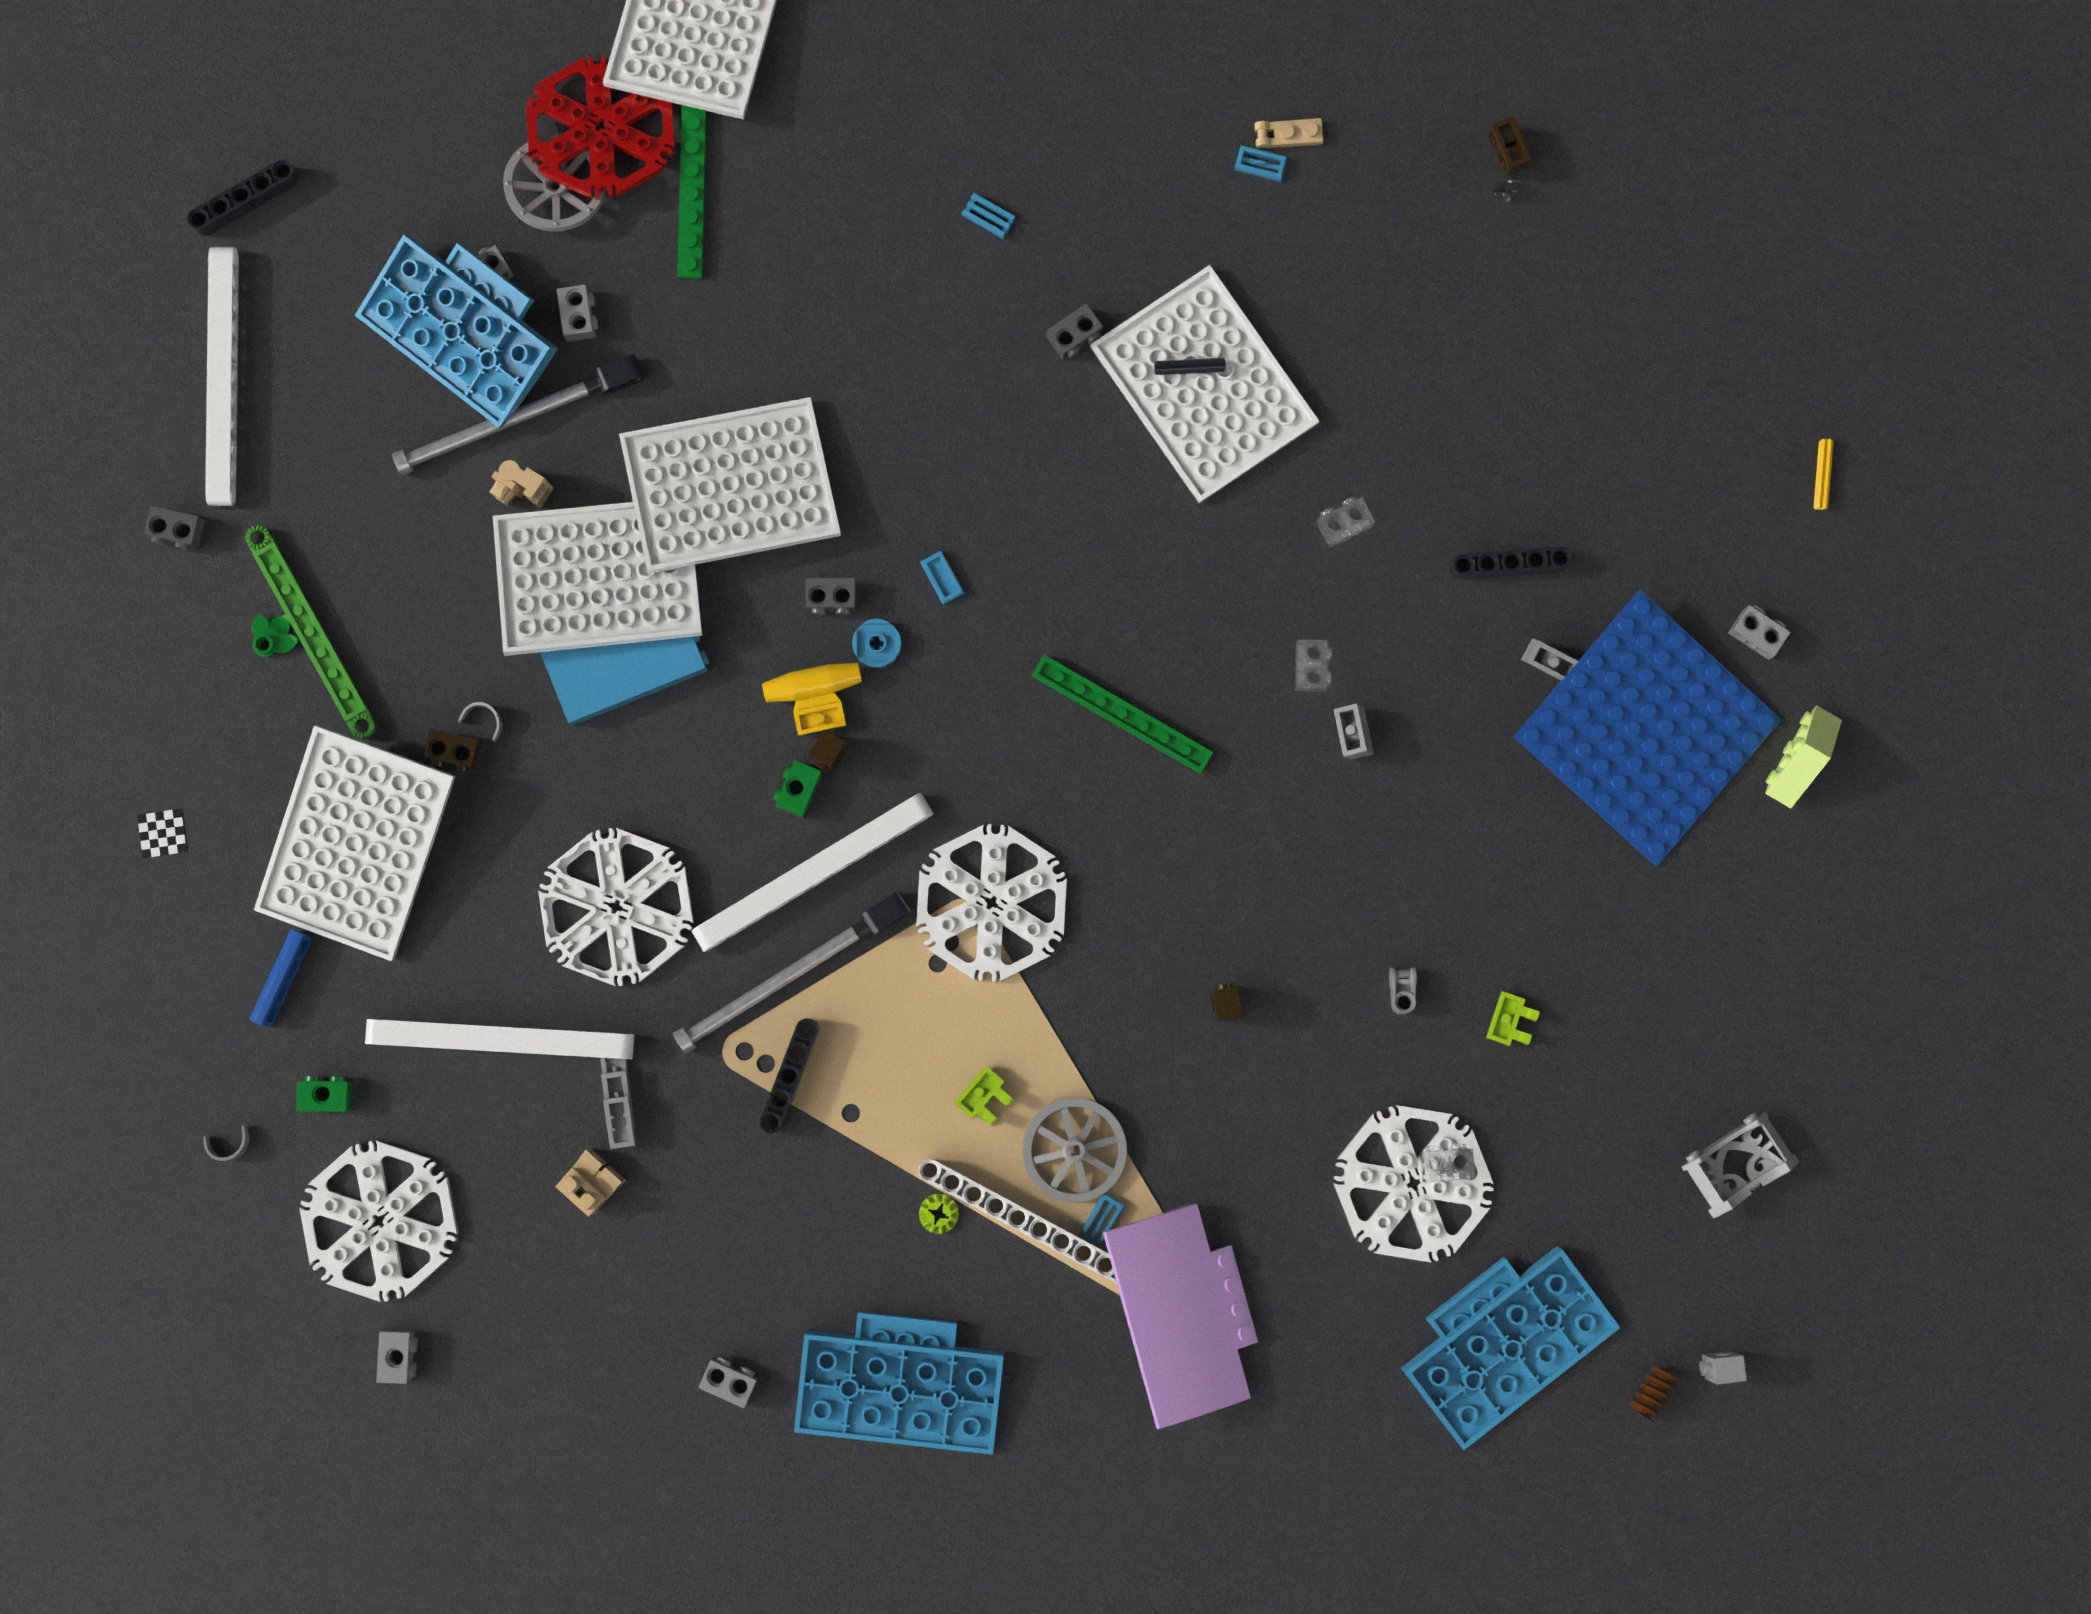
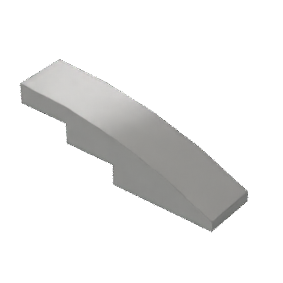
[600,1058,635,1149]

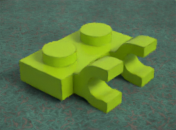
[1486,991,1540,1046]
[954,1066,1014,1126]

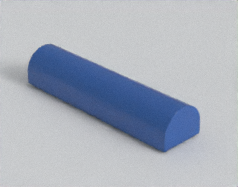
[249,928,312,1027]

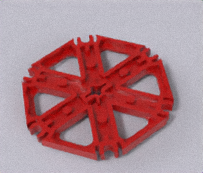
[526,55,675,200]

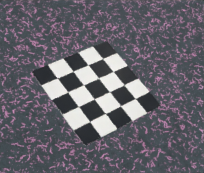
[137,809,186,858]

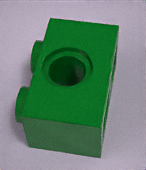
[773,760,823,818]
[296,1076,353,1112]

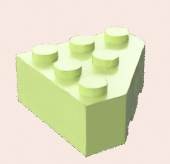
[1765,705,1842,808]

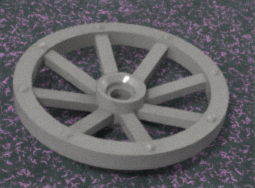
[503,136,606,231]
[1023,1098,1127,1203]

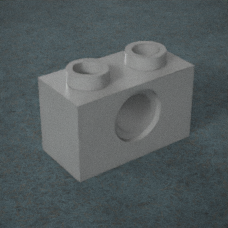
[1521,638,1579,680]
[1333,703,1374,760]
[376,1330,418,1384]
[1699,1351,1747,1384]

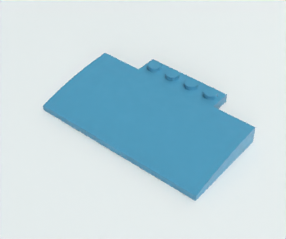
[355,235,558,428]
[1401,1246,1620,1450]
[794,1310,1004,1455]

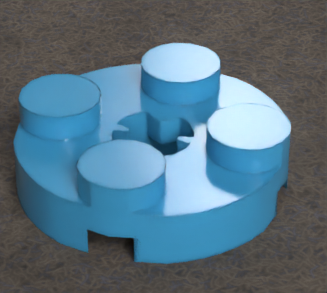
[852,619,901,668]

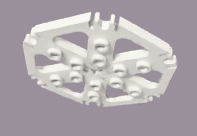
[916,824,1067,982]
[538,828,694,986]
[1333,1105,1494,1262]
[300,1141,459,1302]

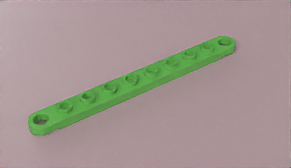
[245,525,376,739]

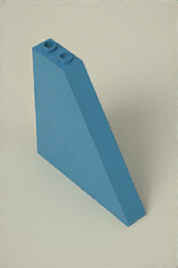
[540,636,709,726]

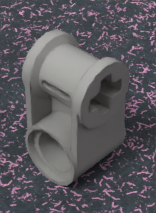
[1389,967,1416,1015]

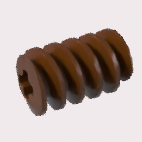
[1629,1366,1681,1423]

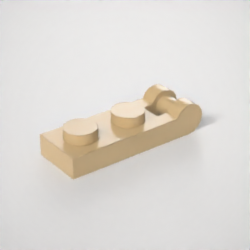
[1254,118,1323,149]

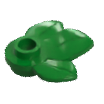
[251,614,299,657]

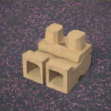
[490,460,554,508]
[555,1148,626,1217]

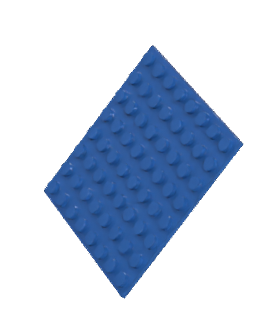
[1513,590,1781,866]

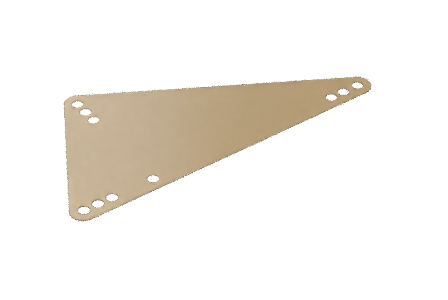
[722,899,1163,1295]

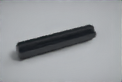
[1154,358,1226,375]

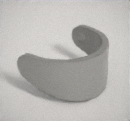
[458,702,503,742]
[203,1125,249,1161]

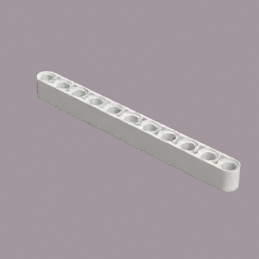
[205,247,239,506]
[691,793,934,952]
[365,1019,634,1059]
[919,1159,1117,1284]

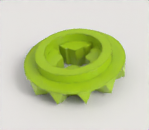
[919,1194,959,1234]

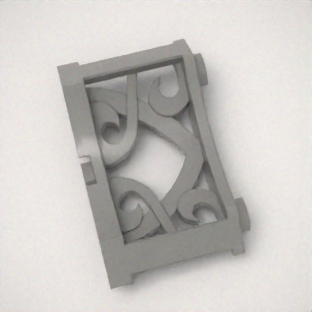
[1681,1112,1799,1219]

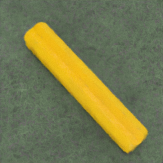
[1814,439,1834,510]

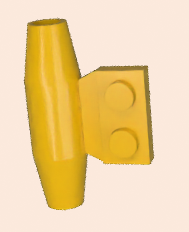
[762,663,862,735]

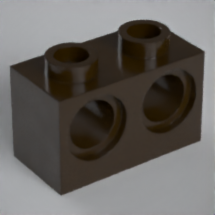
[1487,116,1532,177]
[423,729,482,773]
[809,730,848,773]
[1210,983,1242,1021]

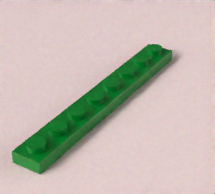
[677,105,707,279]
[1032,655,1213,774]

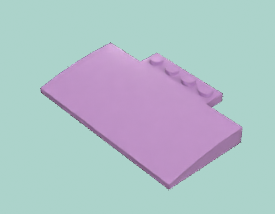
[1103,1204,1258,1429]

